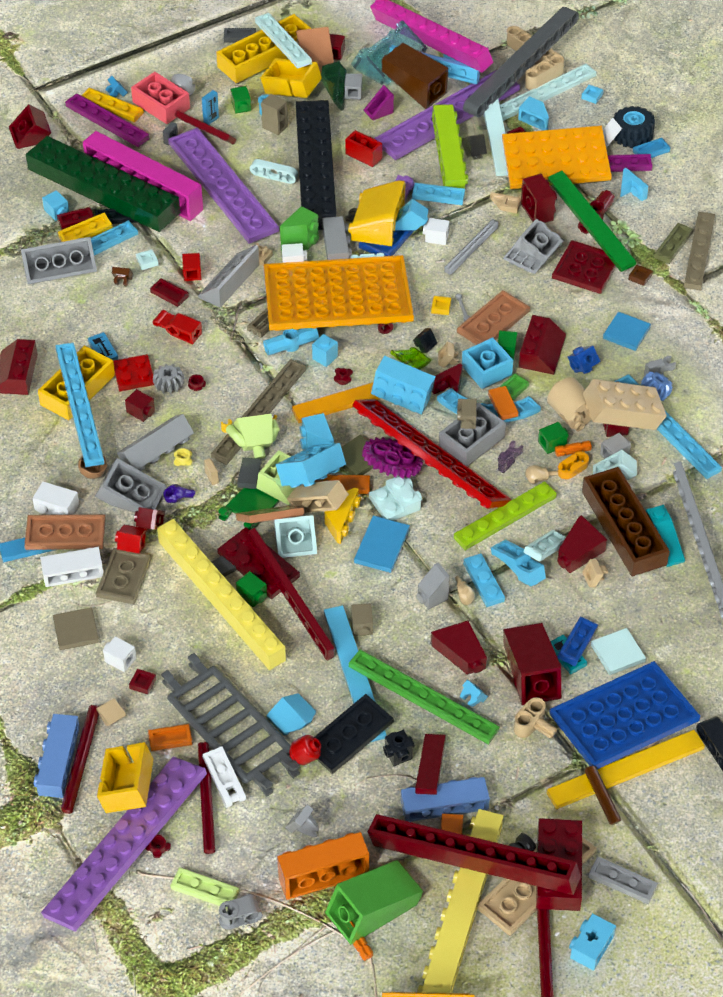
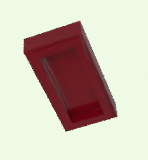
[150,278,189,307]

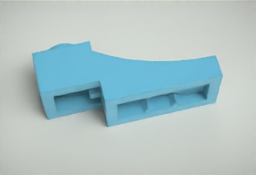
[490,540,546,587]

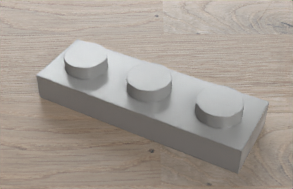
[588,857,658,905]

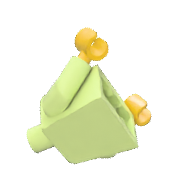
[221,414,280,459]

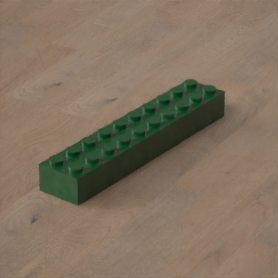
[25,136,181,232]

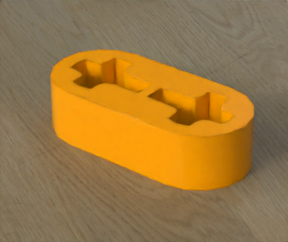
[558,452,589,480]

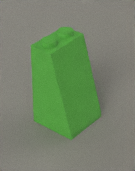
[325,860,423,945]

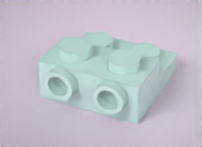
[369,476,422,521]

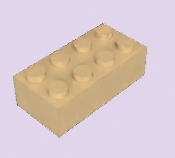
[583,379,667,430]

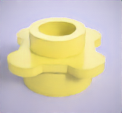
[174,448,192,466]

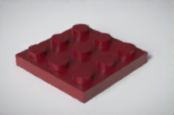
[552,240,616,294]

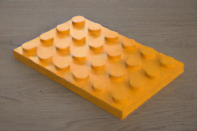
[502,125,612,189]

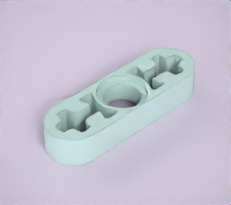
[250,159,298,184]

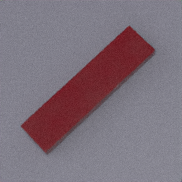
[175,110,237,145]
[415,734,446,795]

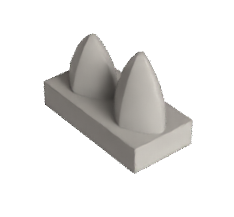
[285,804,319,837]

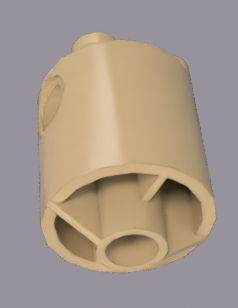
[547,377,592,432]

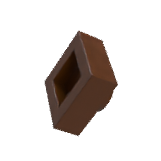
[628,264,653,286]

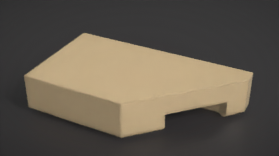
[490,192,521,214]

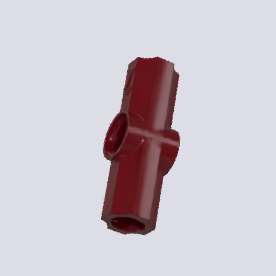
[578,190,615,235]

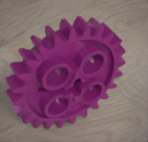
[362,437,423,478]

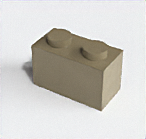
[261,94,288,135]

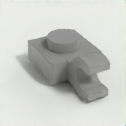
[644,356,676,376]

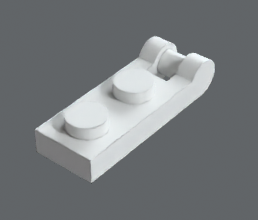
[203,747,246,808]

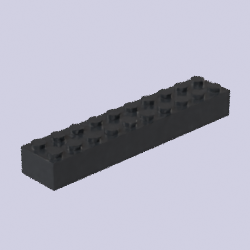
[296,100,336,230]

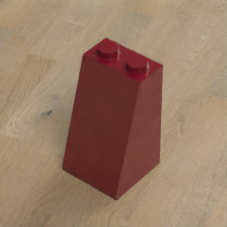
[503,623,562,706]

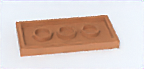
[457,290,530,345]
[24,514,106,550]

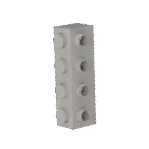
[117,414,194,471]

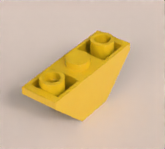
[324,488,361,544]

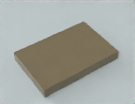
[96,548,151,605]

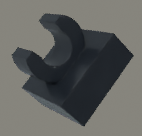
[413,328,437,353]

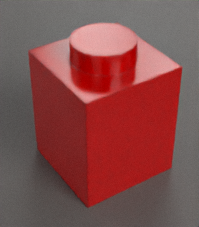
[182,253,202,281]
[115,524,146,554]

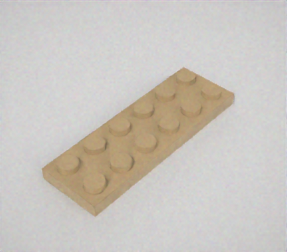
[477,837,597,936]

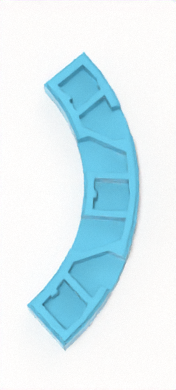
[437,388,541,422]

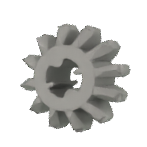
[153,364,184,394]

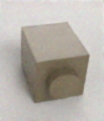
[351,603,373,636]

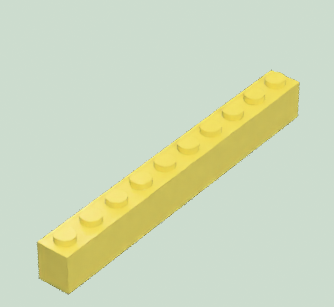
[157,519,286,671]
[417,809,504,993]

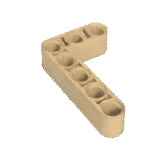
[507,26,564,90]

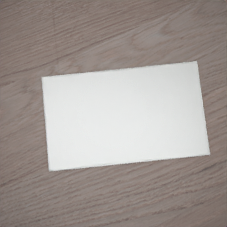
[603,118,622,148]

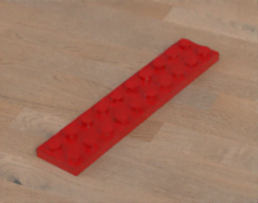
[352,399,512,509]

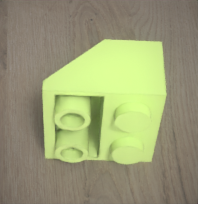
[256,450,296,505]

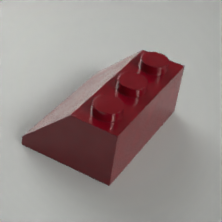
[519,315,566,375]
[0,339,38,395]

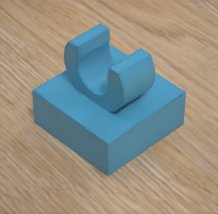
[105,76,128,98]

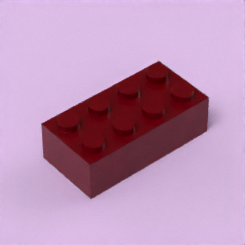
[536,818,582,911]

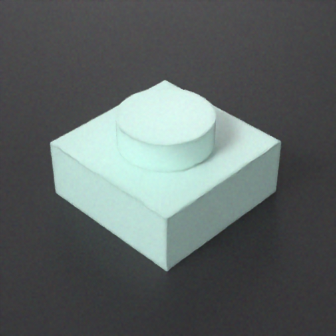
[136,249,159,270]

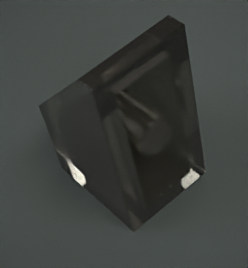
[462,134,487,160]

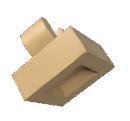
[256,243,273,266]
[438,342,459,368]
[582,559,608,587]

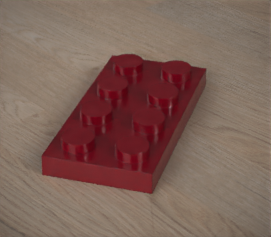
[217,527,300,599]

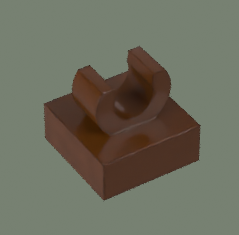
[112,267,133,287]

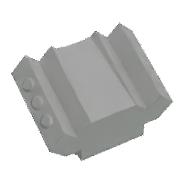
[503,219,565,274]

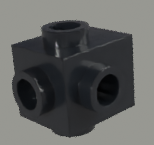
[383,729,415,766]

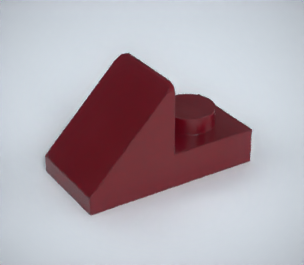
[432,363,463,395]

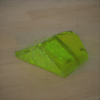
[390,347,431,370]

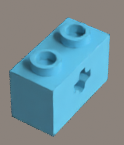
[569,913,616,971]

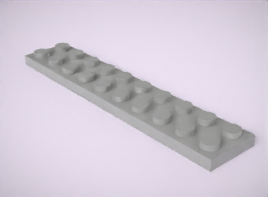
[673,461,723,620]

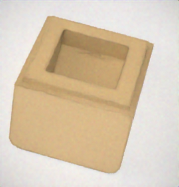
[96,698,126,726]

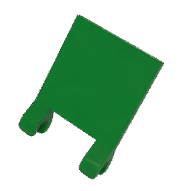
[218,488,279,530]

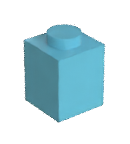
[42,190,69,221]
[312,334,338,367]

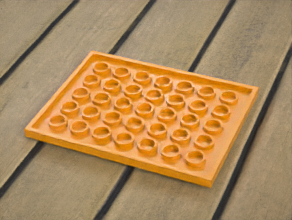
[264,255,414,331]

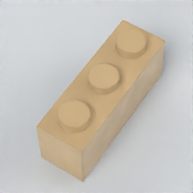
[287,480,349,512]

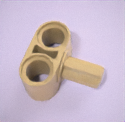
[514,698,557,738]

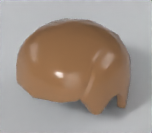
[78,456,108,479]

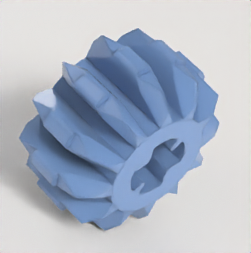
[641,372,673,401]

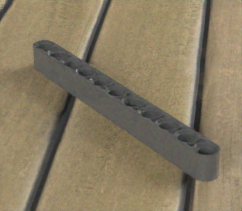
[463,7,579,117]

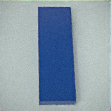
[557,616,598,666]

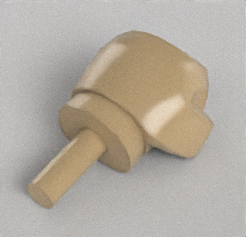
[525,465,558,484]
[455,576,475,605]

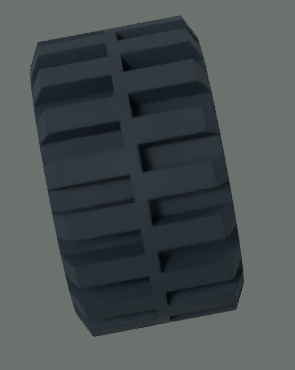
[613,106,655,148]

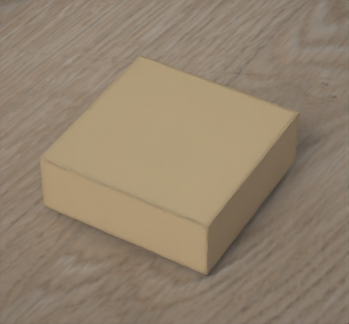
[204,458,219,485]

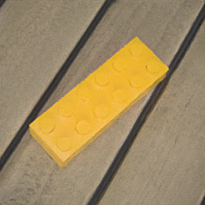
[216,14,312,83]

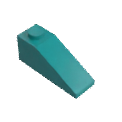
[646,505,685,567]

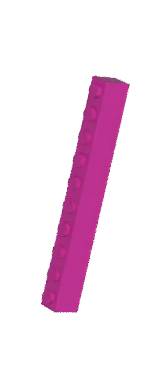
[370,0,493,73]

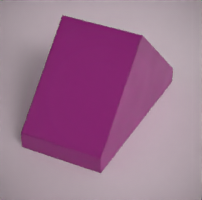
[364,85,394,121]

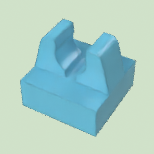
[460,679,488,707]

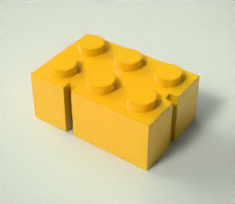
[260,58,322,98]
[97,742,154,813]

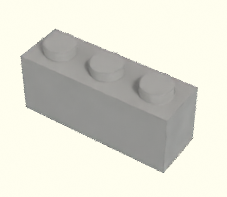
[322,216,352,260]

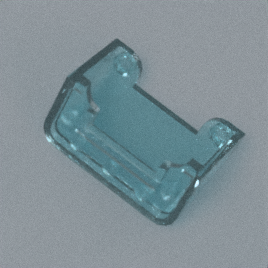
[351,20,428,85]

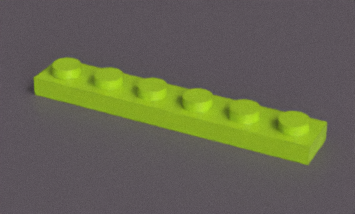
[454,481,557,551]

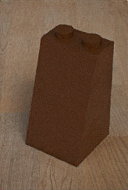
[382,43,449,109]

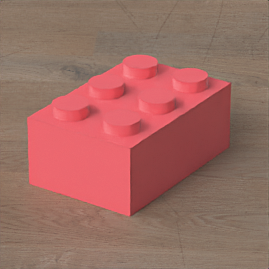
[131,71,190,124]

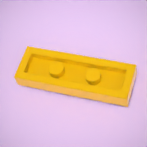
[58,213,112,242]

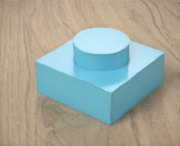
[581,85,603,104]

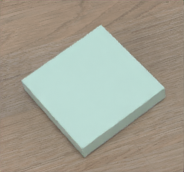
[591,628,646,676]

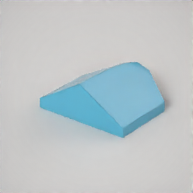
[266,693,316,736]

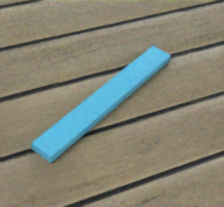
[56,343,104,467]
[614,374,722,479]
[324,605,386,742]

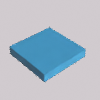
[603,312,651,351]

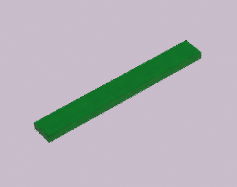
[548,171,636,272]

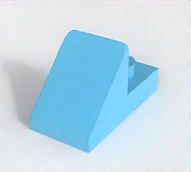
[620,168,649,201]

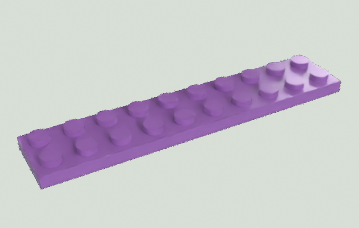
[374,70,520,160]
[168,127,279,244]
[41,756,207,932]

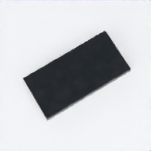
[314,694,394,774]

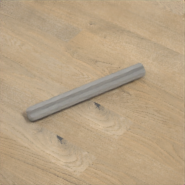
[444,219,499,275]

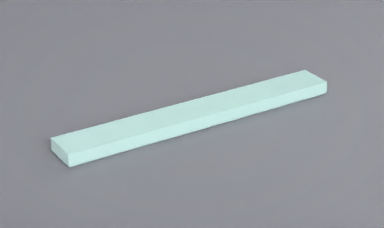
[500,64,596,121]

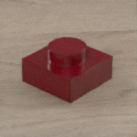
[129,669,156,695]

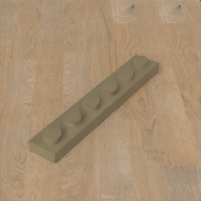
[684,211,715,290]

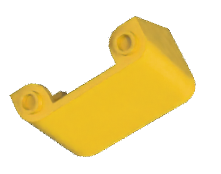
[348,180,406,246]

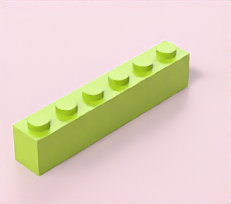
[432,105,468,189]

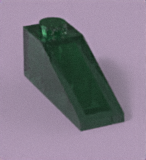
[321,61,347,111]

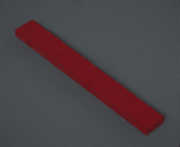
[248,528,335,661]

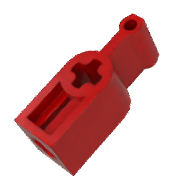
[153,310,202,345]

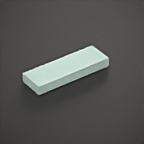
[523,530,566,562]

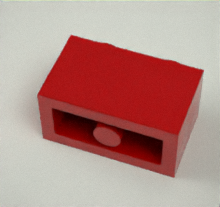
[345,130,382,167]

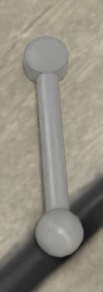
[455,293,470,322]

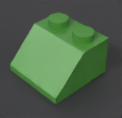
[280,206,319,251]

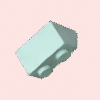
[273,513,317,558]

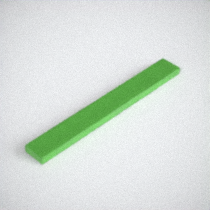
[348,649,500,745]

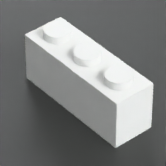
[40,547,103,587]

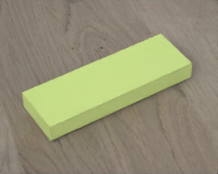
[170,867,240,909]

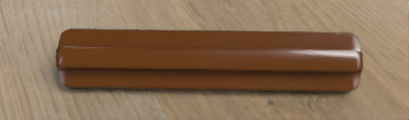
[584,765,621,825]

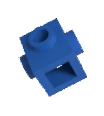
[568,345,601,374]

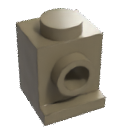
[457,399,477,429]

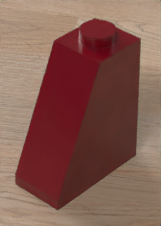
[557,515,607,573]
[430,620,487,675]

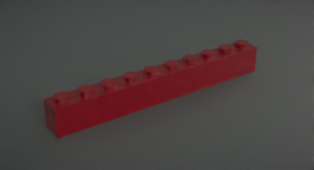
[367,814,581,895]

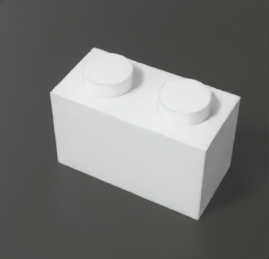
[33,482,79,515]

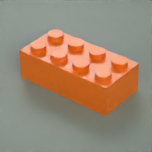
[277,832,369,900]

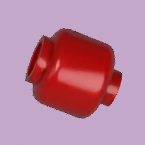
[289,735,321,765]

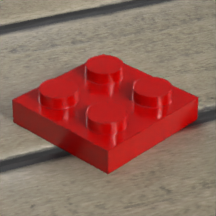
[113,354,154,392]

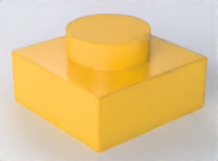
[431,296,451,315]

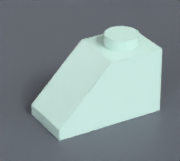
[593,450,637,480]

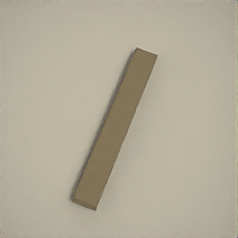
[211,359,306,465]

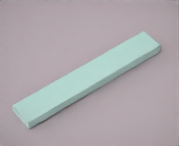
[255,13,312,69]
[484,99,508,176]

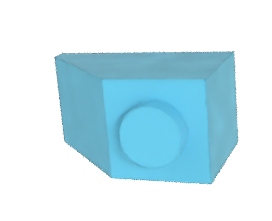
[518,96,549,131]
[395,199,428,230]

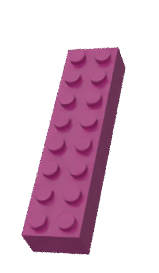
[83,131,203,221]

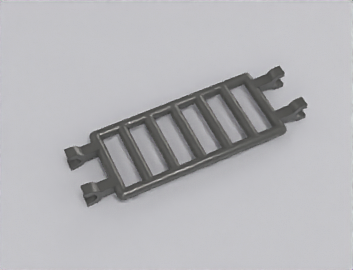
[161,653,300,797]

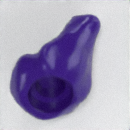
[163,484,195,503]

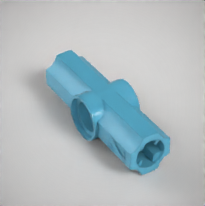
[263,328,319,355]

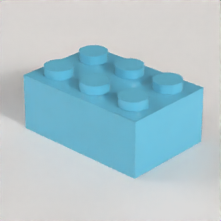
[371,356,435,415]
[275,443,346,488]

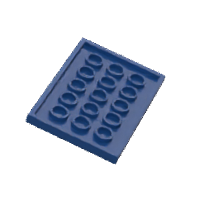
[550,661,700,769]

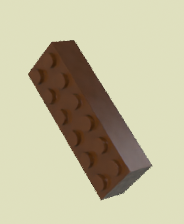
[582,467,670,577]

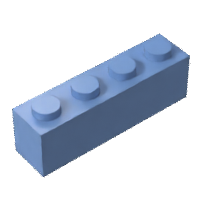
[34,714,80,798]
[400,777,490,822]

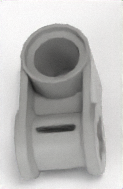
[219,894,263,930]

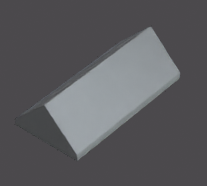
[21,237,97,284]
[198,245,259,308]

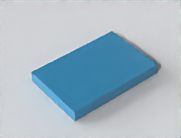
[354,516,410,573]

